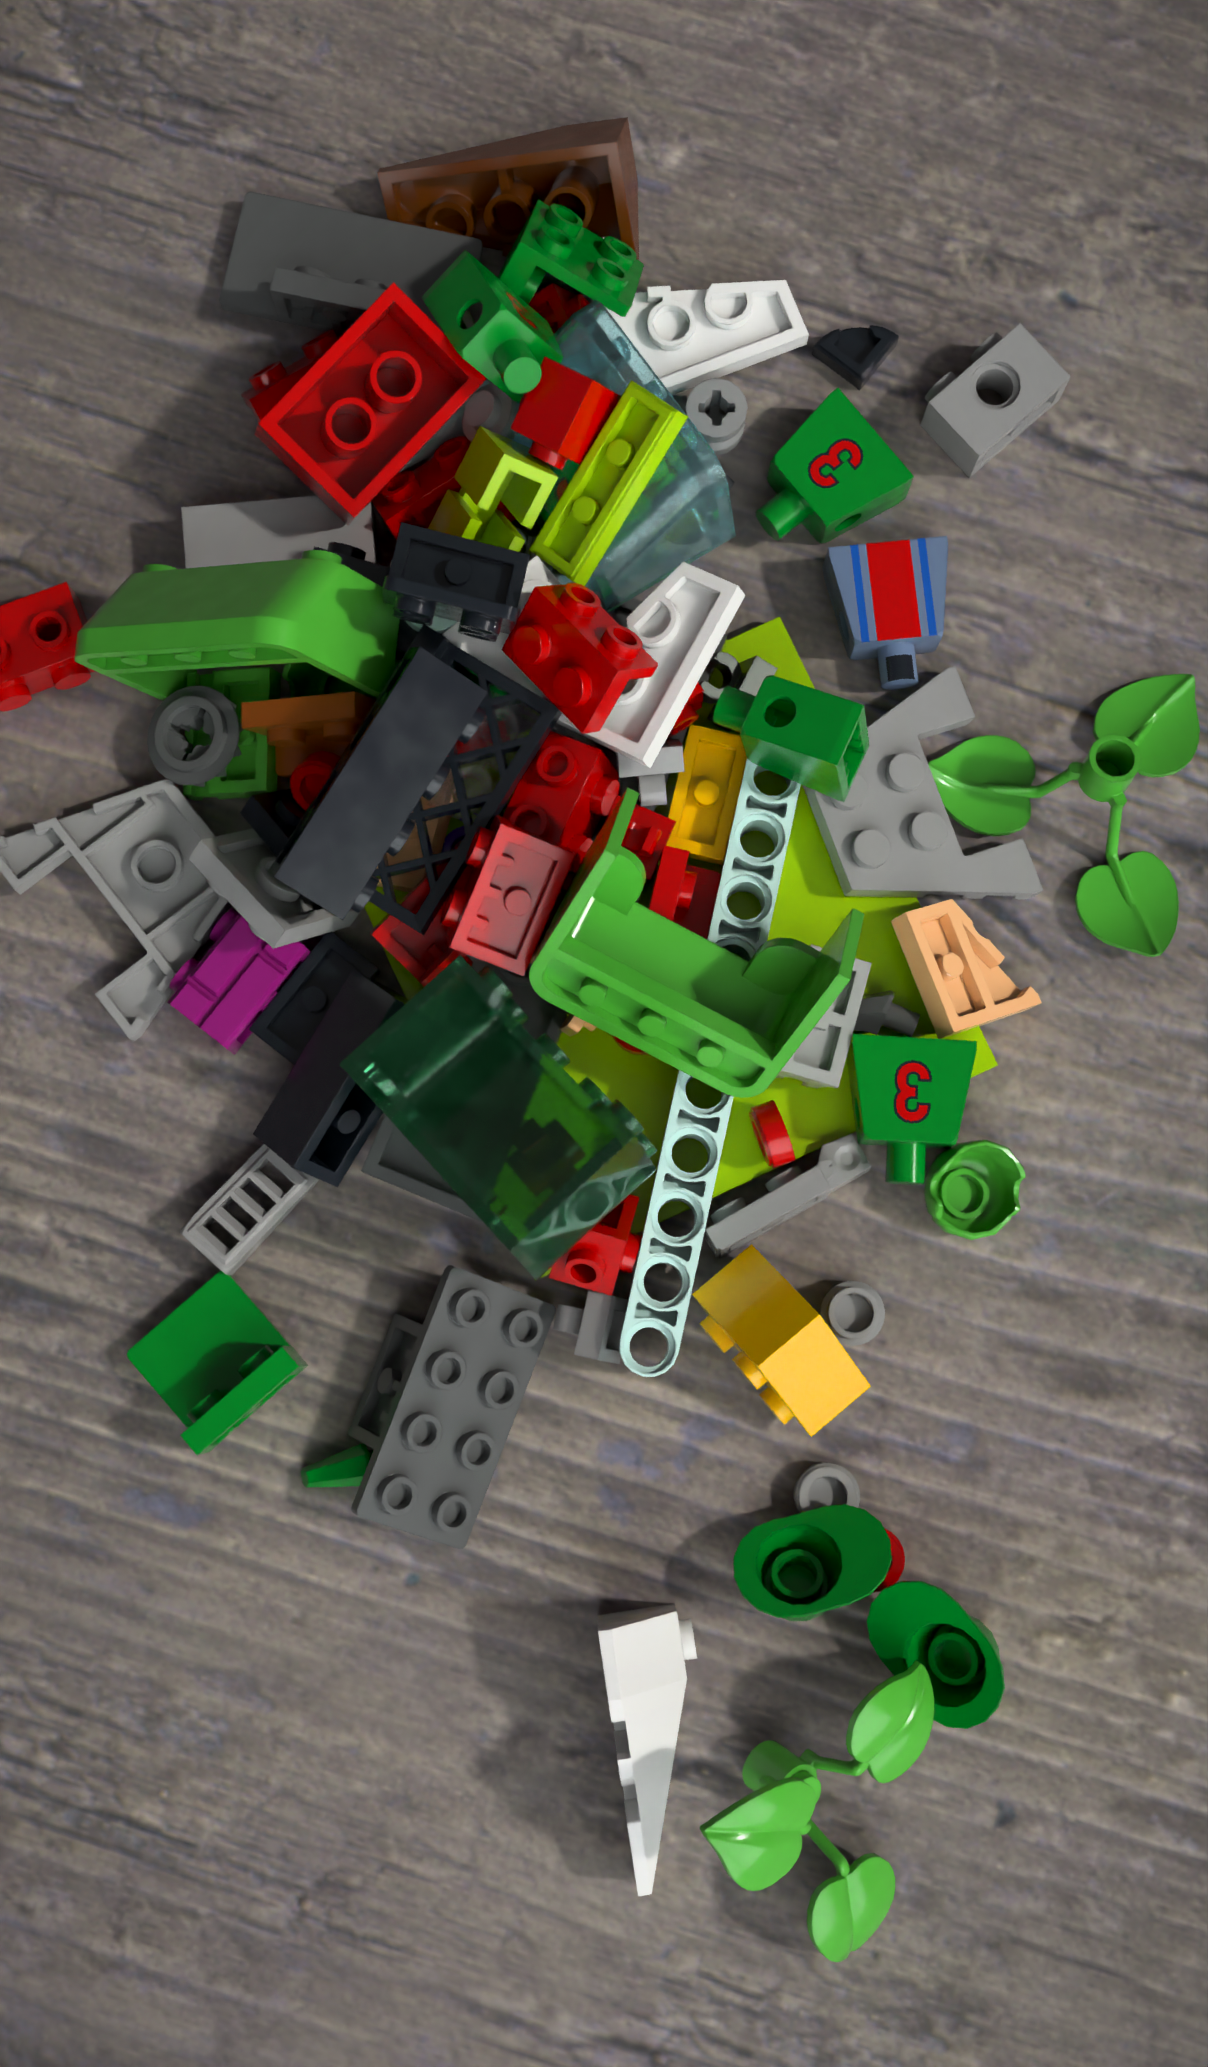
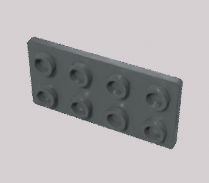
[219,192,483,335]
[347,1265,556,1549]

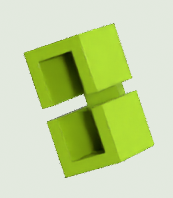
[428,426,558,552]

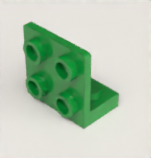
[497,199,644,317]
[127,1271,308,1456]

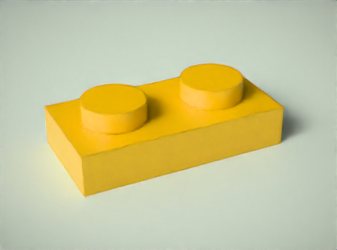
[666,724,747,865]

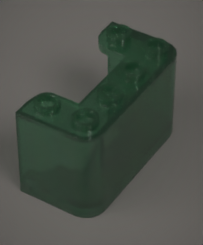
[340,955,657,1281]

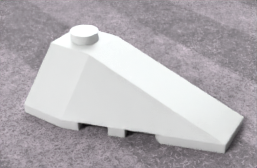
[598,1604,697,1896]

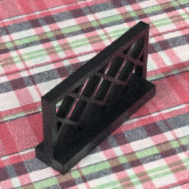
[351,624,562,935]

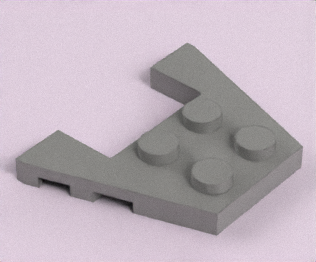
[803,666,1043,899]
[0,778,231,1042]

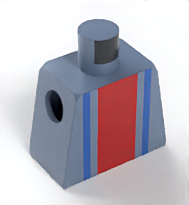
[822,536,948,690]

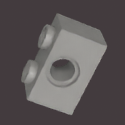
[920,323,1071,478]

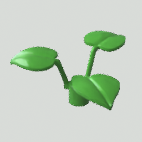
[928,674,1200,957]
[700,1660,934,1962]

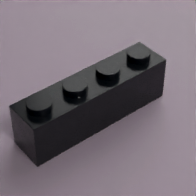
[268,647,488,920]

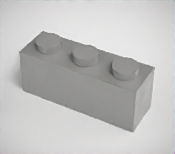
[181,496,379,568]

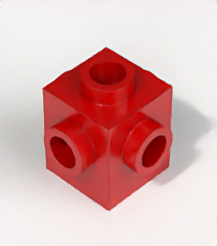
[544,1179,642,1296]

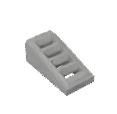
[179,1144,319,1276]

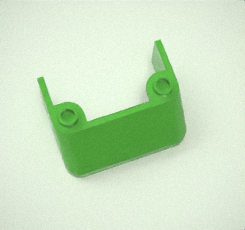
[74,550,399,701]
[529,787,864,1098]

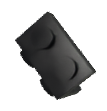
[382,522,530,642]

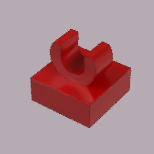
[604,795,676,883]

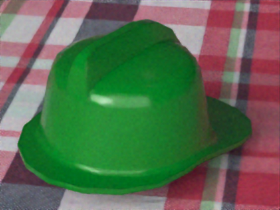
[733,1504,892,1621]
[867,1581,1005,1729]

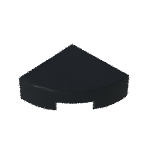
[812,325,899,390]

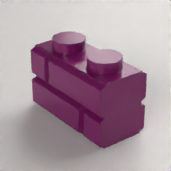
[167,908,310,1055]

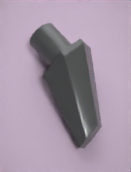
[854,991,921,1037]

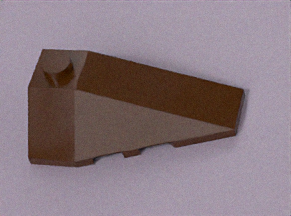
[377,117,639,260]

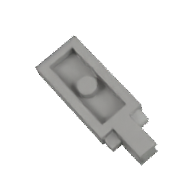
[705,1134,871,1259]

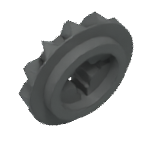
[147,686,245,787]

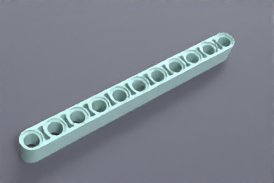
[619,759,801,1377]

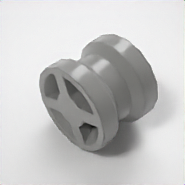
[684,378,748,456]

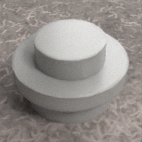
[462,383,519,442]
[820,1281,885,1346]

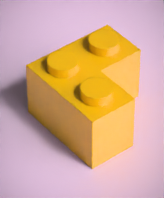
[692,1244,871,1437]

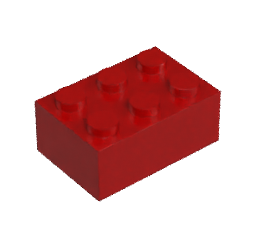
[255,282,487,526]

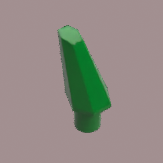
[300,1443,374,1488]

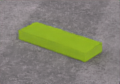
[529,380,688,586]

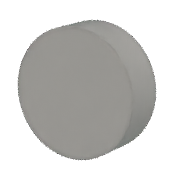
[793,1462,860,1513]

